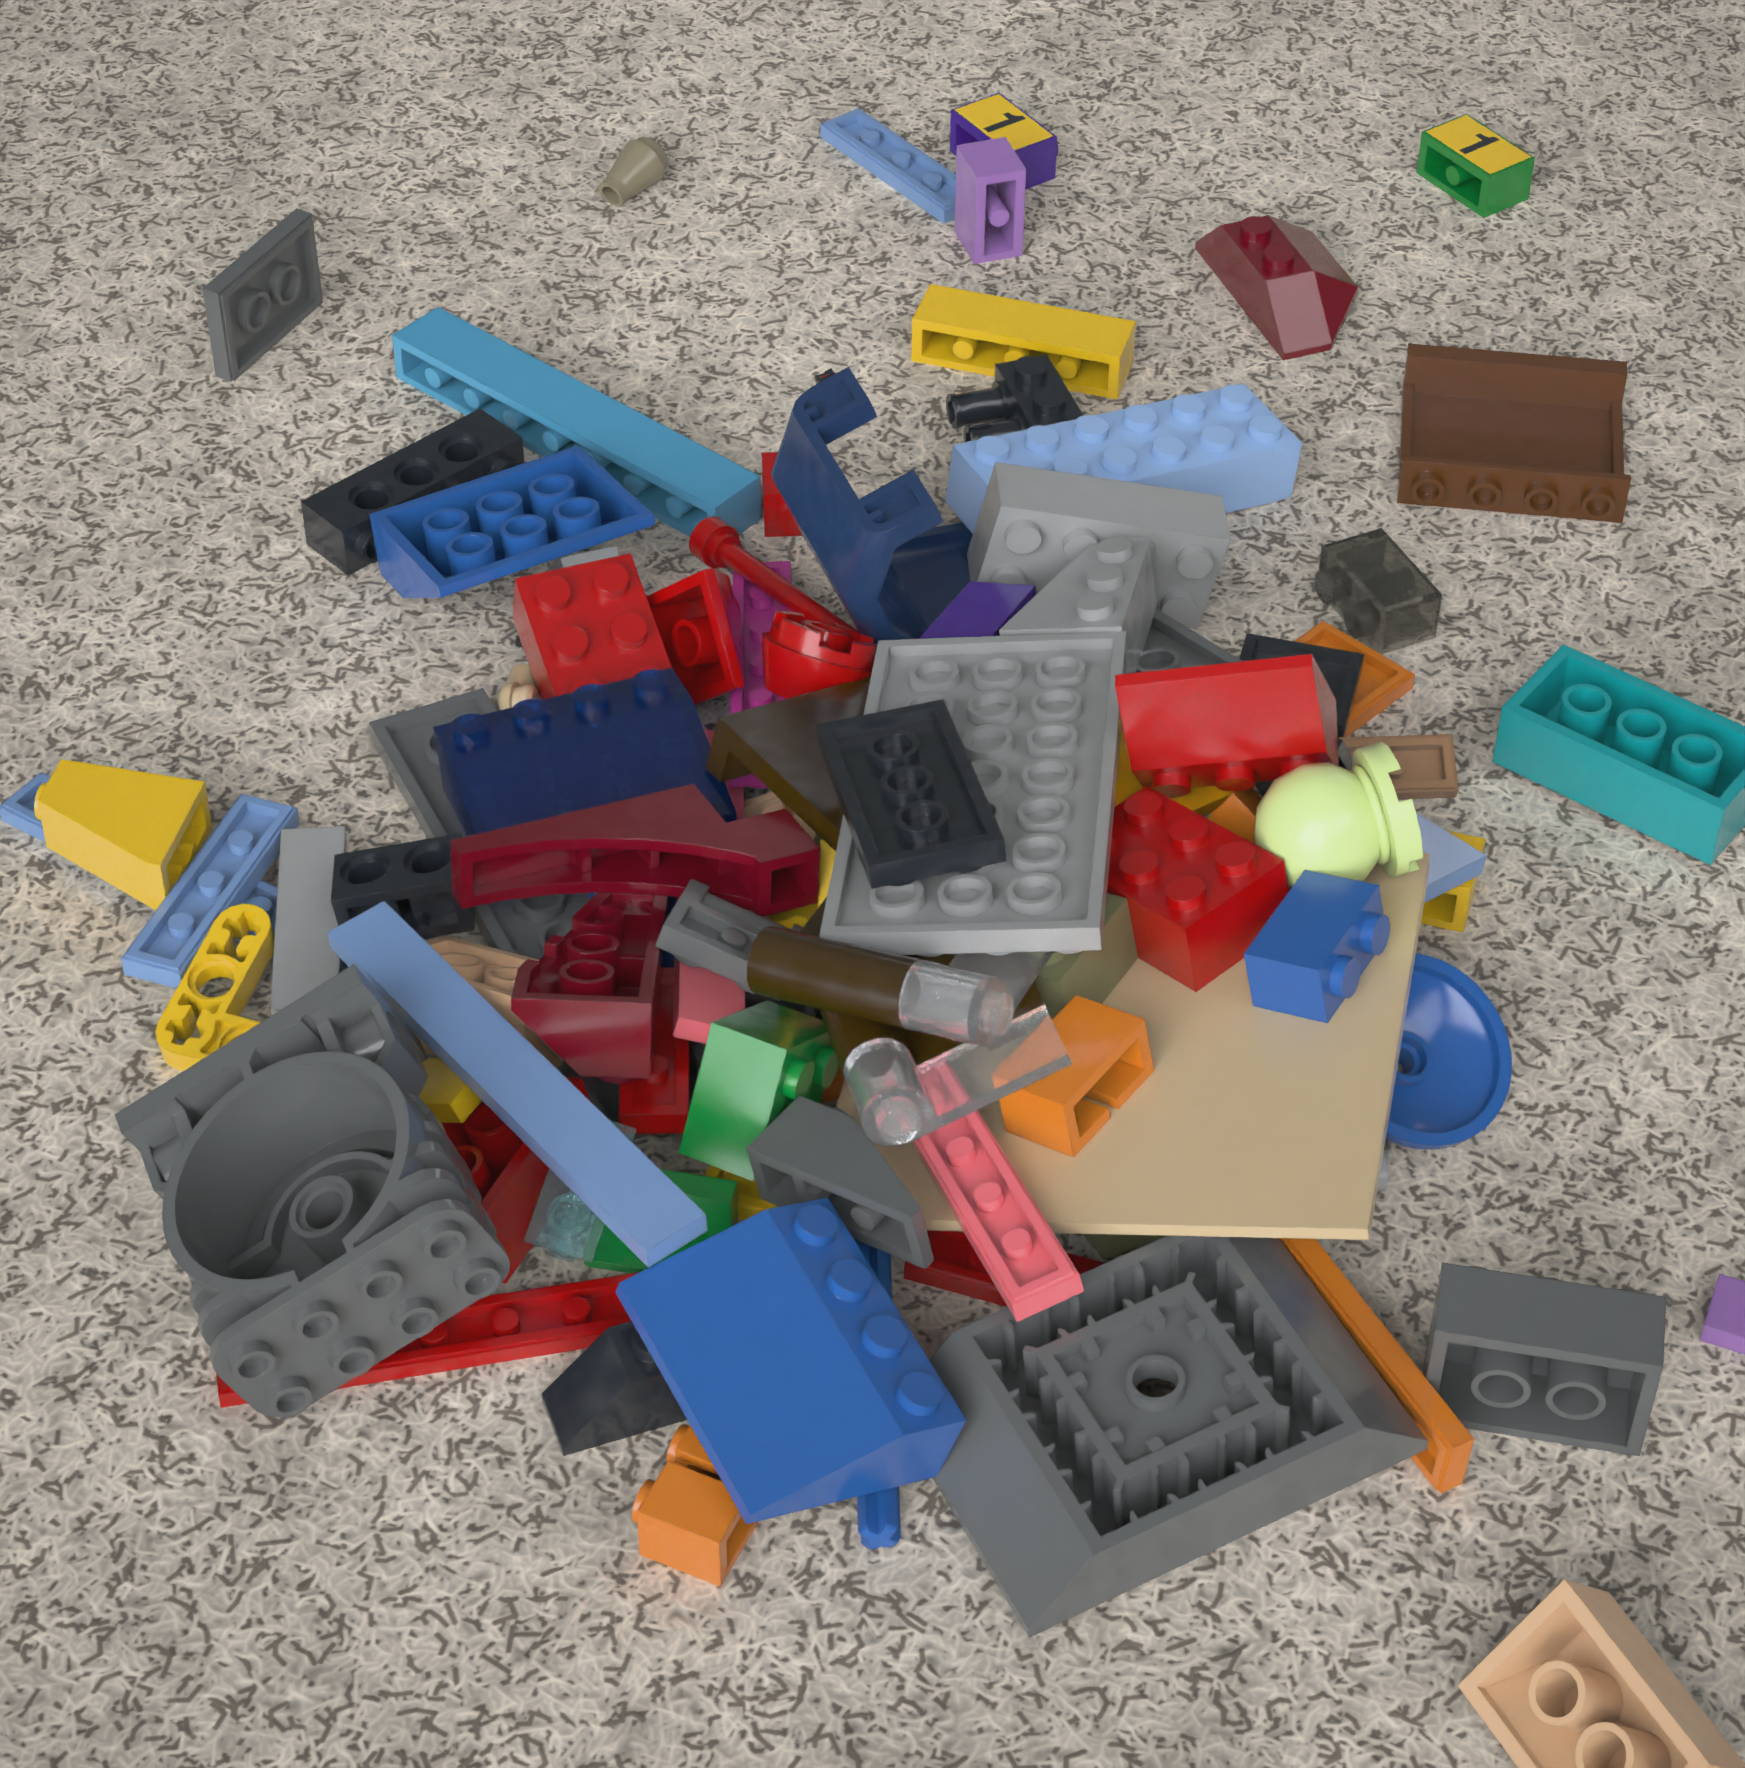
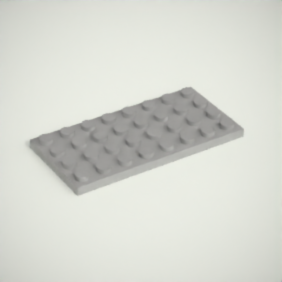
[819,631,1128,957]

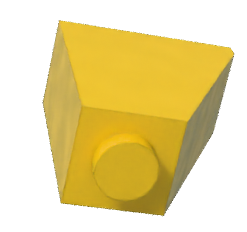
[34,759,212,910]

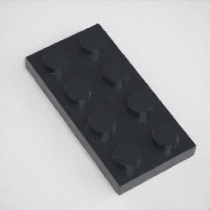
[816,699,1006,889]

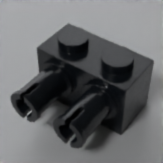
[946,355,1084,442]

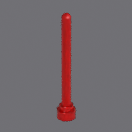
[689,516,858,631]

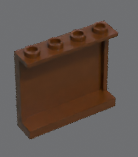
[1397,343,1631,523]

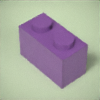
[954,137,1026,264]

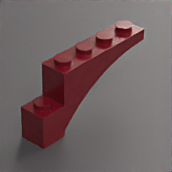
[450,784,820,917]

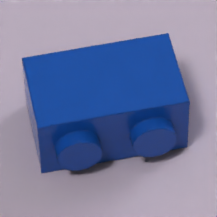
[1244,870,1390,1023]

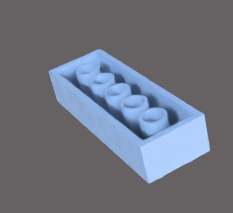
[945,384,1302,534]

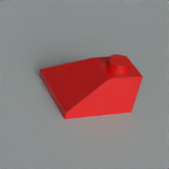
[646,568,745,711]

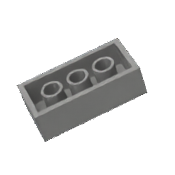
[967,462,1231,628]

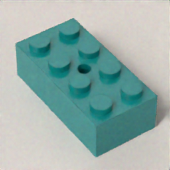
[1492,644,1745,865]

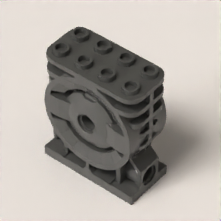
[115,964,510,1418]

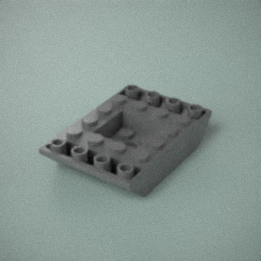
[929,1236,1428,1638]

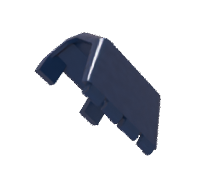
[771,367,973,644]

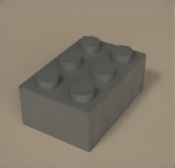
[1423,1262,1666,1456]

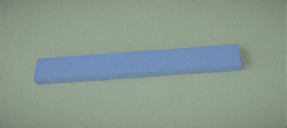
[327,901,708,1268]

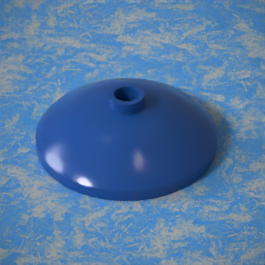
[1386,953,1512,1150]

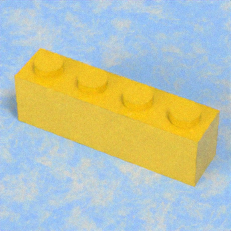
[911,284,1136,399]

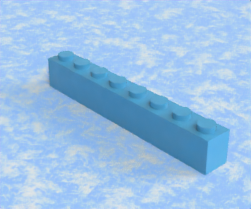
[392,307,761,537]

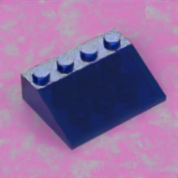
[433,668,737,836]

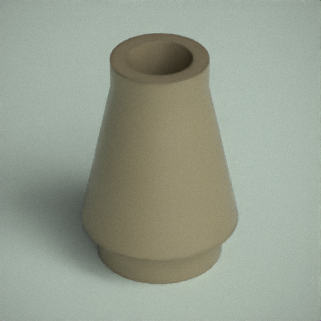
[598,137,668,207]

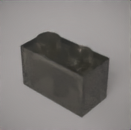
[1314,528,1442,655]

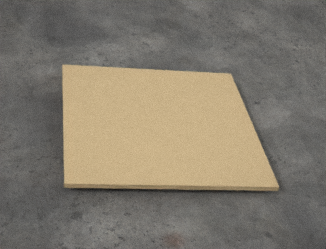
[836,853,1430,1240]

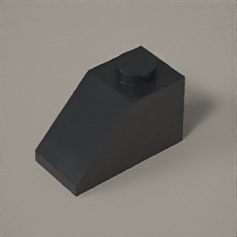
[541,1321,687,1456]

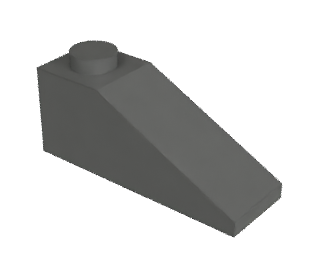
[746,1095,934,1269]

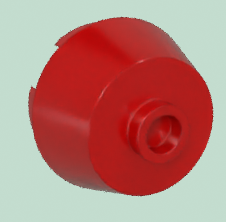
[762,610,877,699]

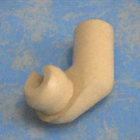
[498,664,541,722]

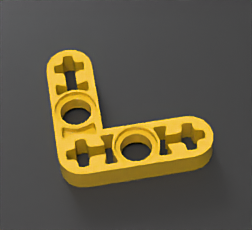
[155,904,275,1071]

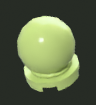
[1254,742,1423,888]

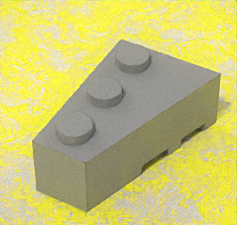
[999,537,1157,674]

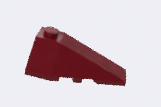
[511,892,668,1084]

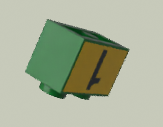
[1416,113,1535,218]

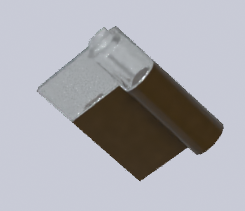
[747,897,1054,1047]
[819,952,1072,1146]

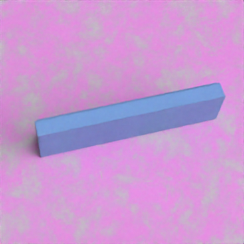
[820,108,956,224]
[121,794,300,989]

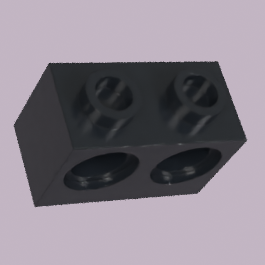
[331,833,475,939]

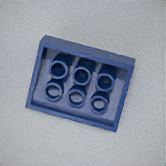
[369,446,655,598]
[616,1197,966,1524]

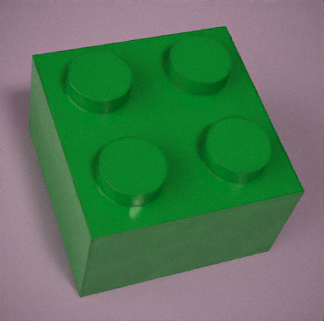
[678,1000,839,1181]

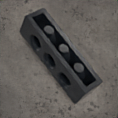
[301,408,524,576]

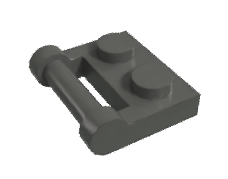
[655,878,803,1001]

